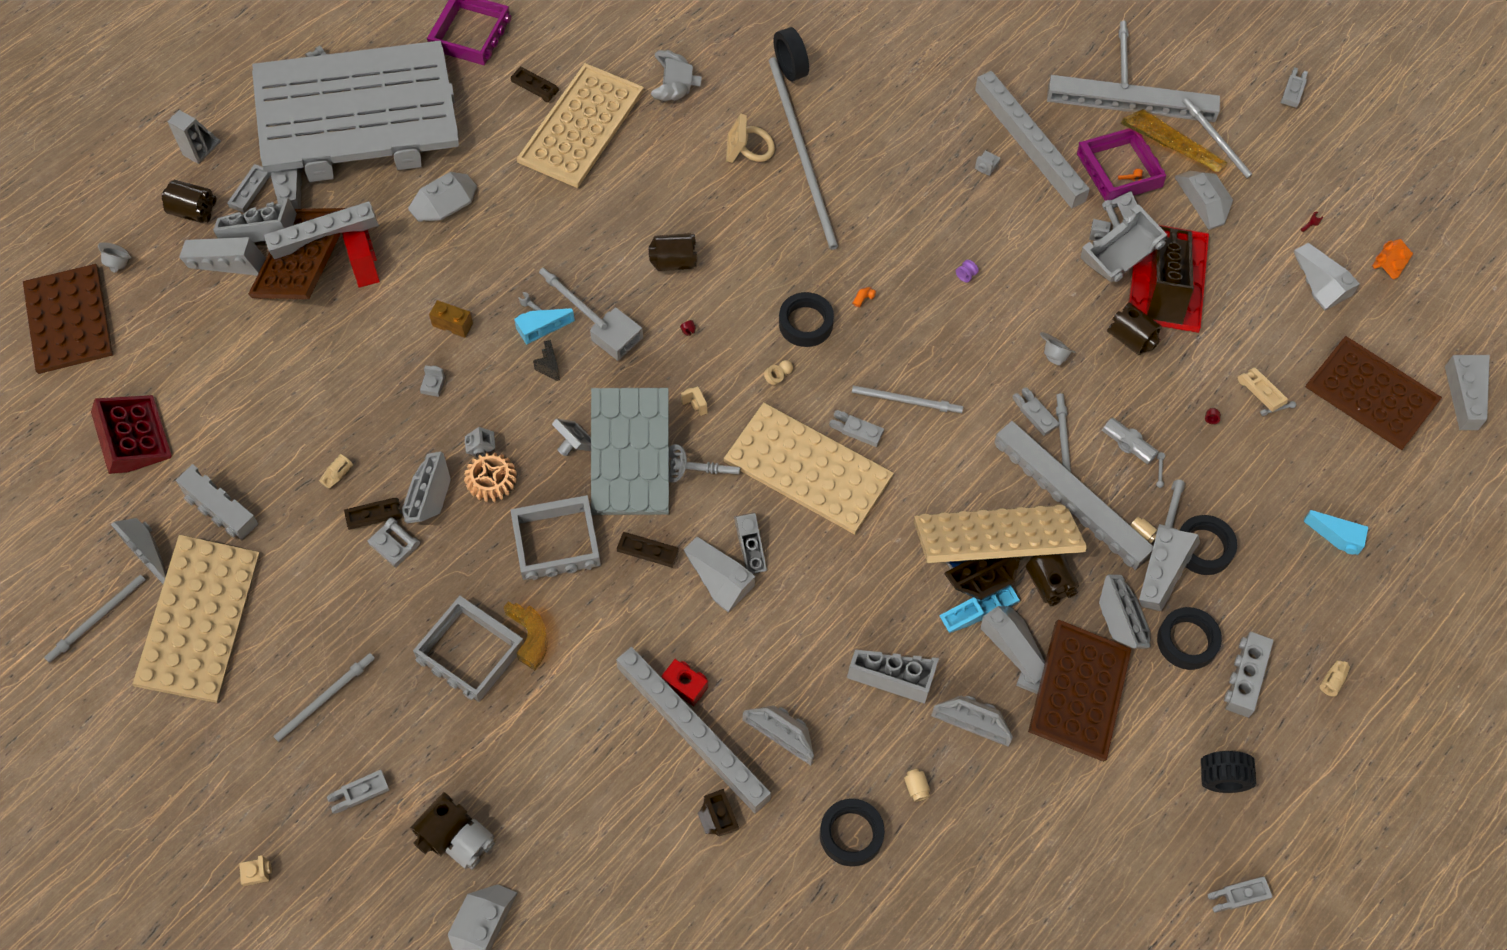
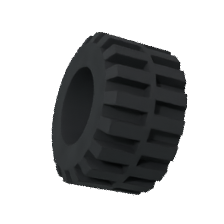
[1200,751,1256,793]

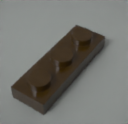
[617,532,679,568]

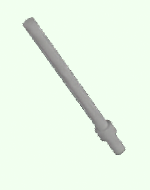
[1118,21,1129,89]
[1182,97,1252,179]
[539,268,607,330]
[852,385,963,413]
[1056,393,1071,473]
[44,574,146,663]
[273,653,375,742]

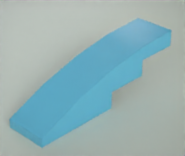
[939,586,1020,633]

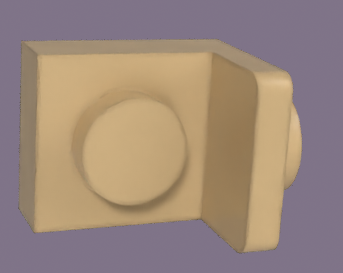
[681,387,707,416]
[239,855,272,886]

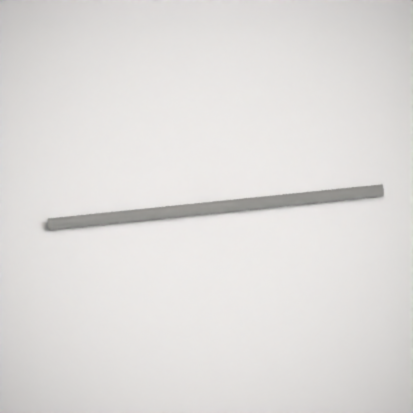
[769,57,838,250]

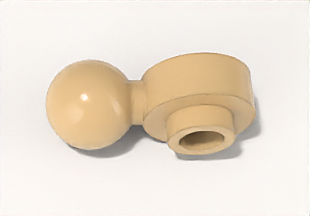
[764,360,793,385]

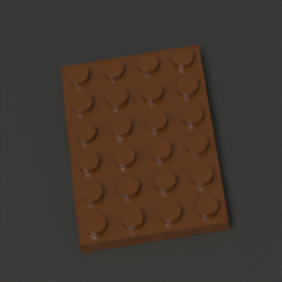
[248,208,346,299]
[23,264,113,374]
[1305,336,1442,450]
[1028,619,1132,762]

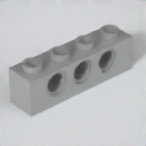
[1224,632,1273,718]

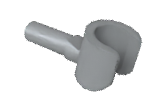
[518,292,542,311]

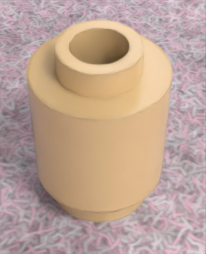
[1130,517,1158,544]
[904,769,930,802]

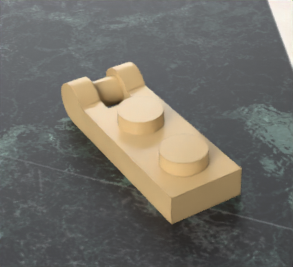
[1238,368,1288,412]

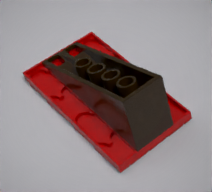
[1128,225,1209,333]

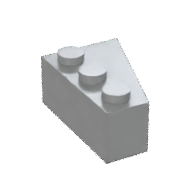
[167,110,221,164]

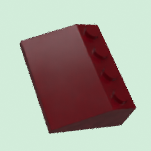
[91,395,172,474]

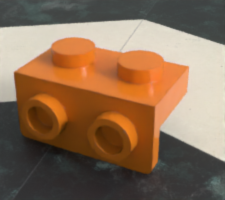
[1372,239,1413,279]

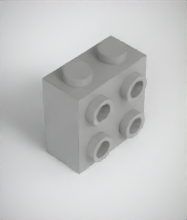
[590,307,643,361]

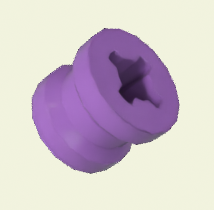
[956,260,979,282]

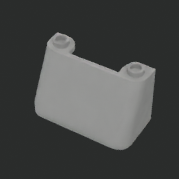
[1080,204,1167,282]

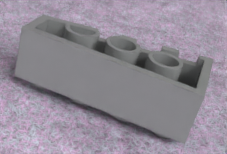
[270,168,302,209]
[213,197,297,242]
[179,237,266,276]
[1445,355,1490,430]
[175,464,258,540]
[1139,527,1200,611]
[847,650,939,704]

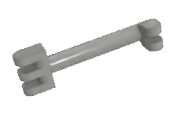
[1157,480,1185,530]

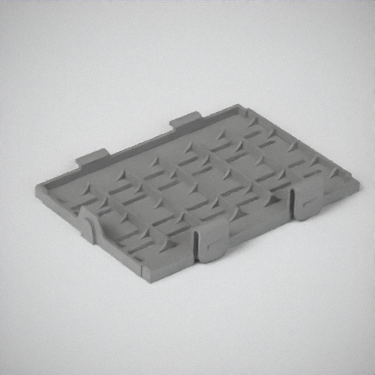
[252,41,459,182]

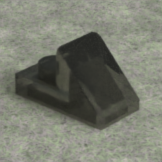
[533,340,560,381]

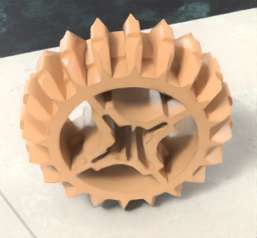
[464,452,517,502]

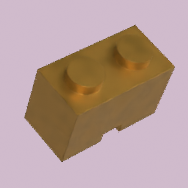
[429,300,473,338]

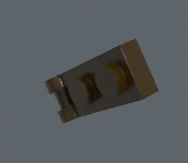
[510,66,559,103]
[344,498,403,530]

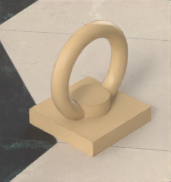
[726,114,775,163]

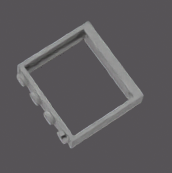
[510,495,601,580]
[413,596,525,702]

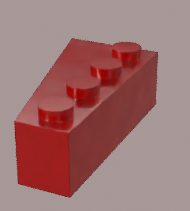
[342,229,380,288]

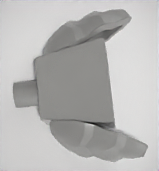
[651,50,702,101]

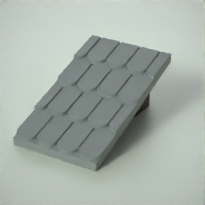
[591,388,669,515]

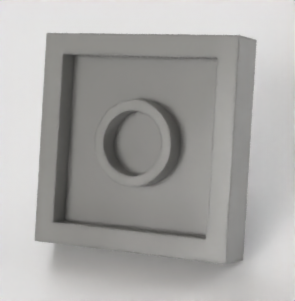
[552,418,591,456]

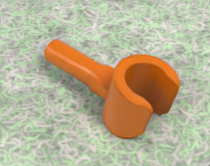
[1118,169,1143,181]

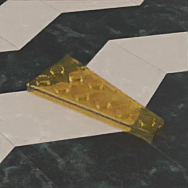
[1120,109,1228,172]

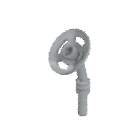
[669,444,740,483]

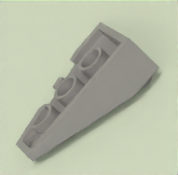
[1294,243,1360,310]
[684,537,755,613]
[980,606,1045,685]

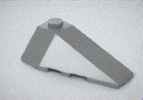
[111,518,167,584]

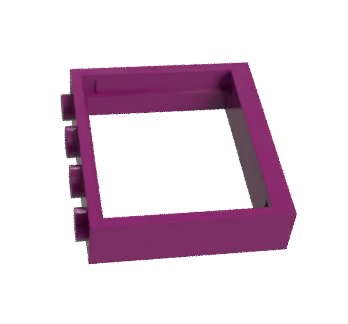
[427,0,511,66]
[1077,127,1166,201]

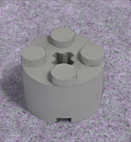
[446,819,495,870]

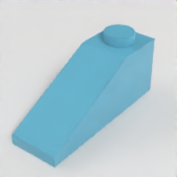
[514,308,575,345]
[1304,510,1368,555]

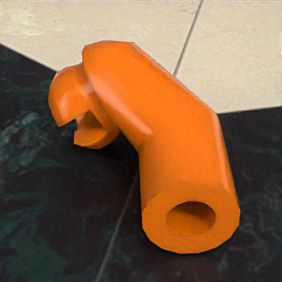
[852,287,876,308]

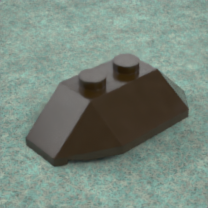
[944,557,1021,601]

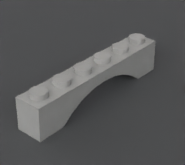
[264,201,379,259]

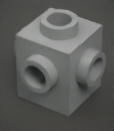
[465,427,495,457]

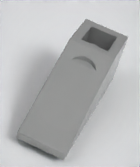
[734,513,767,574]

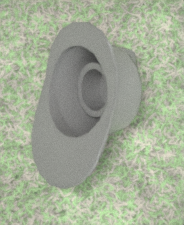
[98,242,132,273]
[1040,332,1076,365]

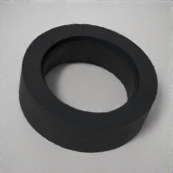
[773,27,809,81]
[779,292,834,347]
[1179,515,1237,575]
[1157,607,1222,670]
[820,799,885,867]

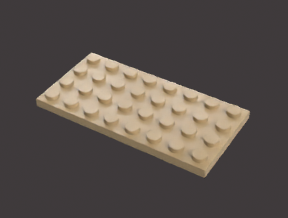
[517,63,644,188]
[724,402,894,534]
[914,505,1086,563]
[133,535,259,703]

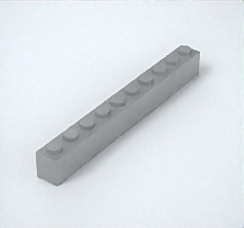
[975,71,1090,209]
[1047,75,1220,122]
[994,421,1153,570]
[616,647,771,814]

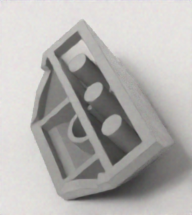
[1175,171,1233,230]
[408,172,477,222]
[402,452,451,523]
[1099,574,1151,649]
[931,695,1013,747]
[742,705,814,766]
[448,884,518,950]

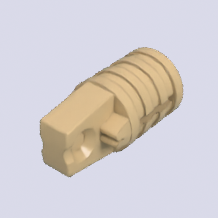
[319,454,353,488]
[1320,661,1350,696]

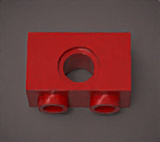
[661,659,708,707]

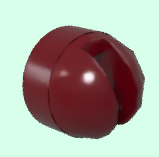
[680,320,696,336]
[1205,408,1221,424]

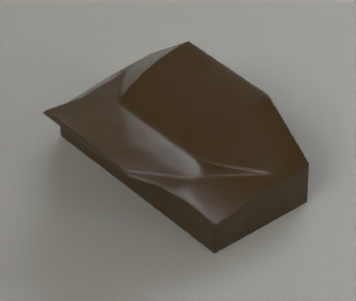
[698,789,739,837]

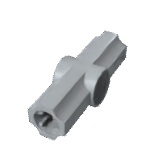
[1102,418,1159,465]

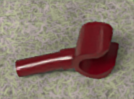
[1301,212,1323,232]

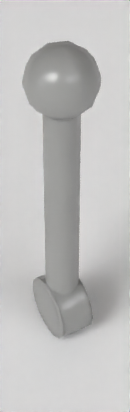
[1260,401,1296,416]
[1156,452,1165,488]

